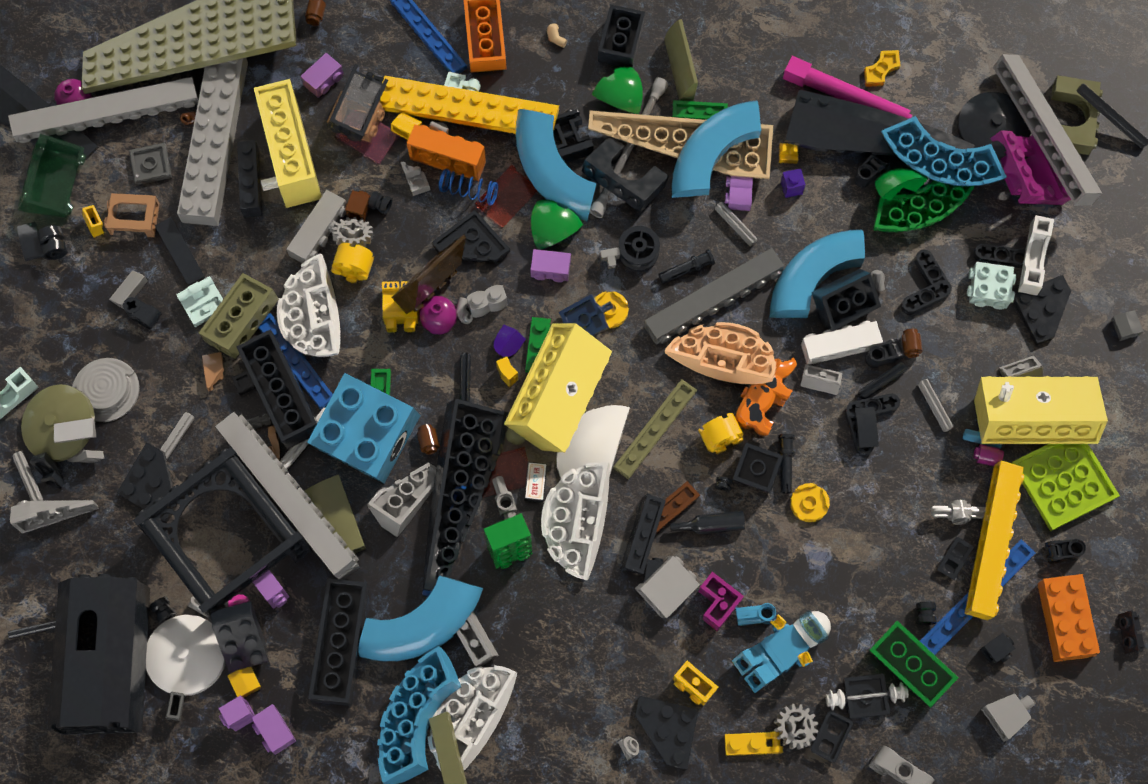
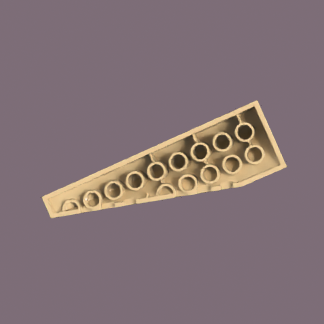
[588,111,773,179]

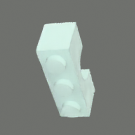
[0,367,39,419]

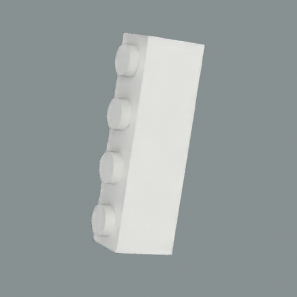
[801,321,883,365]

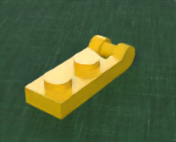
[724,732,783,756]

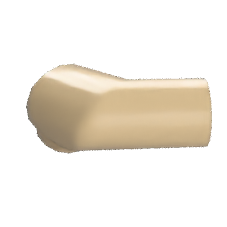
[547,24,567,48]

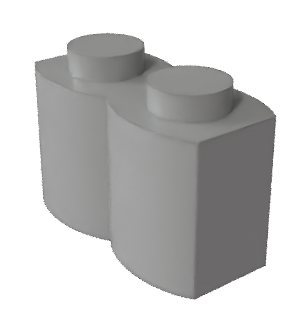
[467,285,507,318]

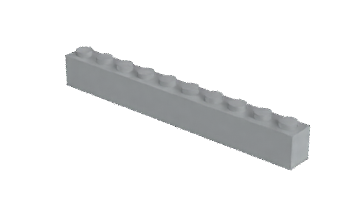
[993,54,1102,206]
[8,77,198,143]

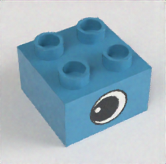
[307,373,421,483]

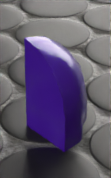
[494,325,526,357]

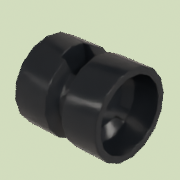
[37,225,68,260]

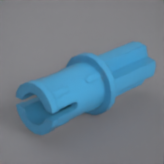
[963,429,1002,449]

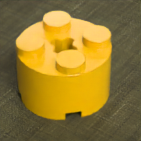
[331,243,374,283]
[698,413,743,454]

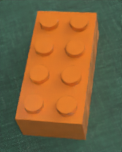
[464,0,506,73]
[407,124,486,181]
[1038,574,1100,662]

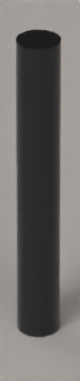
[8,620,56,639]

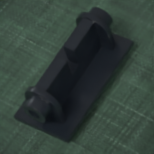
[1118,610,1145,654]

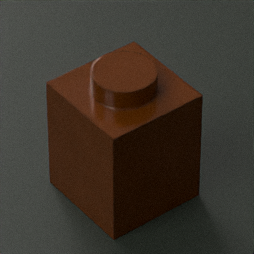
[345,190,370,222]

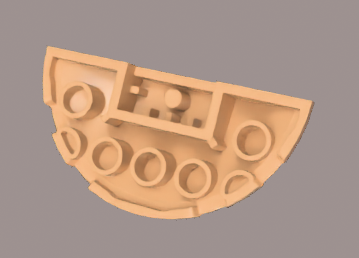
[665,322,776,384]

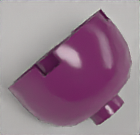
[54,79,92,105]
[419,296,457,335]

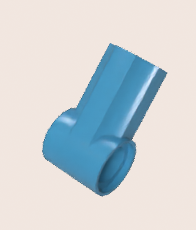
[736,603,776,626]

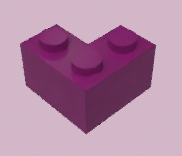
[698,572,744,632]

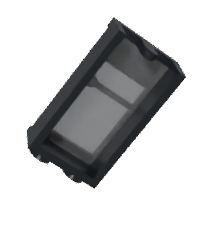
[327,64,388,142]

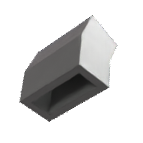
[1112,310,1144,341]
[165,691,185,721]

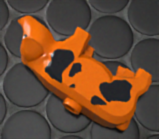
[735,357,797,436]

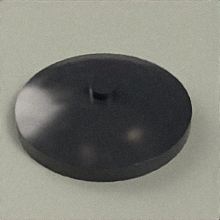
[957,92,1031,160]

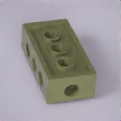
[199,273,279,359]

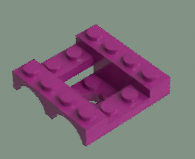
[990,130,1071,205]

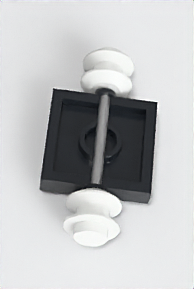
[826,674,908,720]

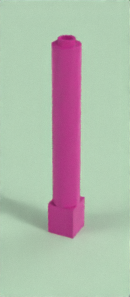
[783,56,913,119]

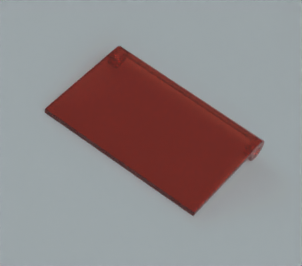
[475,165,537,227]
[469,447,528,498]

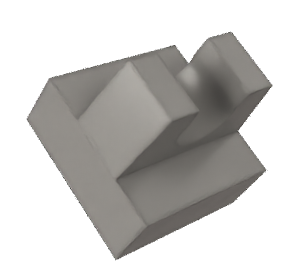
[599,247,620,269]

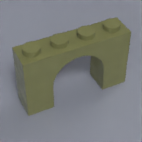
[1051,75,1103,155]

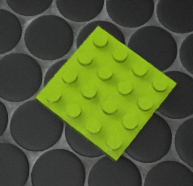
[1011,444,1120,531]

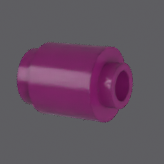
[973,444,1004,467]

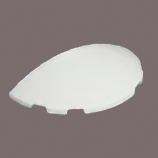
[277,254,340,357]
[557,405,630,479]
[541,462,609,580]
[428,665,517,770]

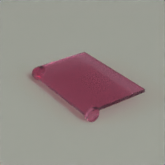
[334,110,400,164]

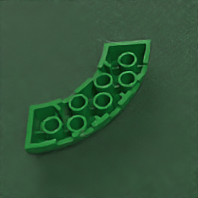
[873,180,974,232]

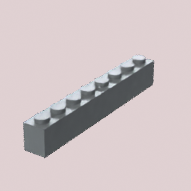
[644,248,784,345]

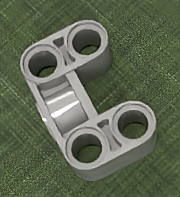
[869,746,934,784]

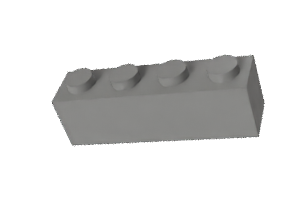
[287,190,347,263]
[456,611,499,666]

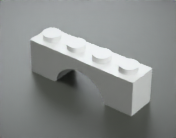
[1018,215,1054,296]

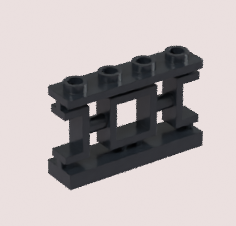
[510,109,594,176]

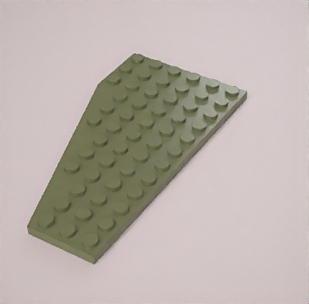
[82,0,297,94]

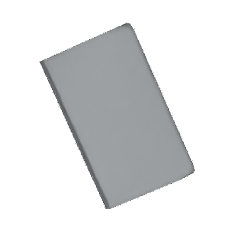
[109,270,148,309]
[999,356,1043,377]
[801,364,842,395]
[54,418,97,443]

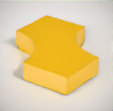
[864,50,900,87]

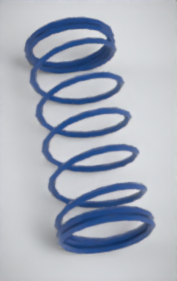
[439,169,498,205]

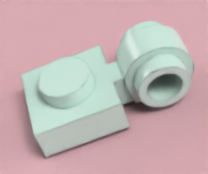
[444,72,480,92]

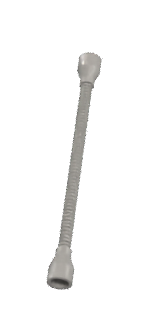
[590,77,668,218]

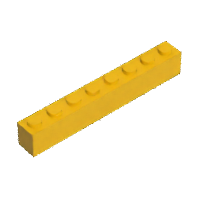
[965,460,1024,620]

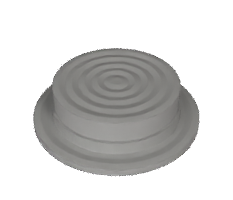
[72,358,140,422]

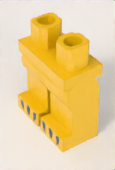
[382,281,419,333]

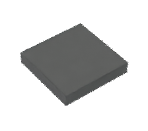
[129,143,172,185]

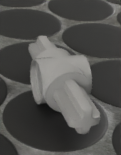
[492,476,517,520]
[931,500,986,525]

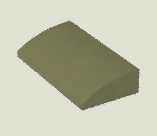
[664,19,698,101]
[304,474,366,554]

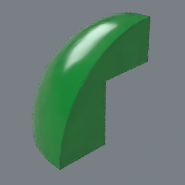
[592,67,643,114]
[875,168,928,201]
[531,200,583,250]

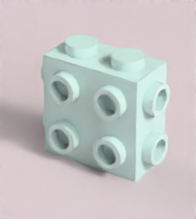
[967,262,1016,310]

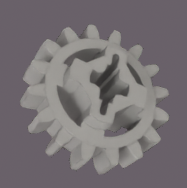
[332,217,373,248]
[774,704,818,750]

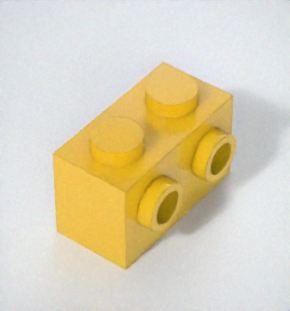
[673,661,718,706]

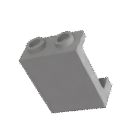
[635,556,700,618]

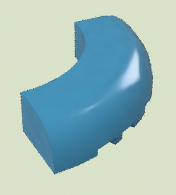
[672,101,761,198]
[516,109,596,221]
[881,116,1007,186]
[769,230,865,318]
[358,576,483,661]
[377,646,461,784]

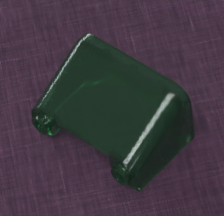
[17,134,86,218]

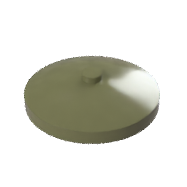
[21,384,95,462]

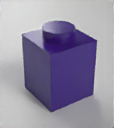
[780,169,806,198]

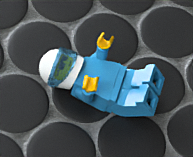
[732,610,831,693]

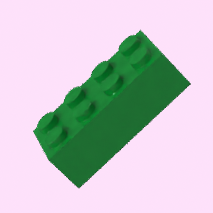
[484,513,533,569]
[870,620,959,708]

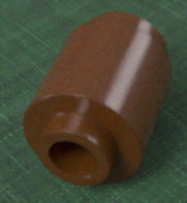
[305,0,326,26]
[901,328,923,358]
[417,424,440,455]

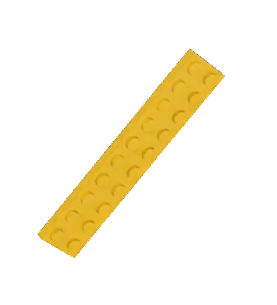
[379,76,559,134]

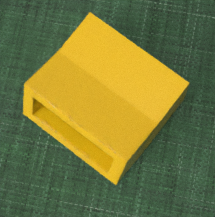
[391,112,422,140]
[82,205,104,238]
[496,357,519,387]
[227,667,261,698]

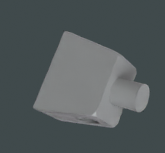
[981,694,1035,742]

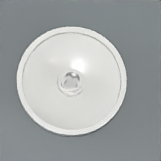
[146,615,225,696]

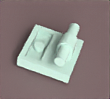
[176,276,223,327]

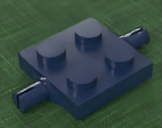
[559,294,614,337]

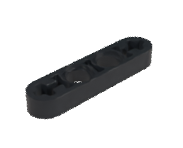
[973,244,1048,268]

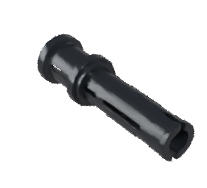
[658,249,715,284]
[778,434,795,494]

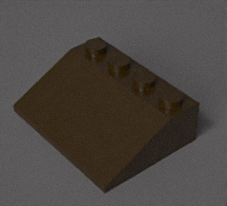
[391,235,466,314]

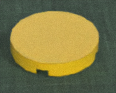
[595,291,629,328]
[790,483,830,522]

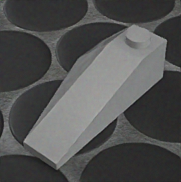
[367,463,436,537]
[10,500,99,533]

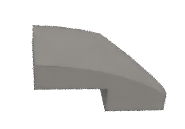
[401,162,430,196]
[67,450,104,463]

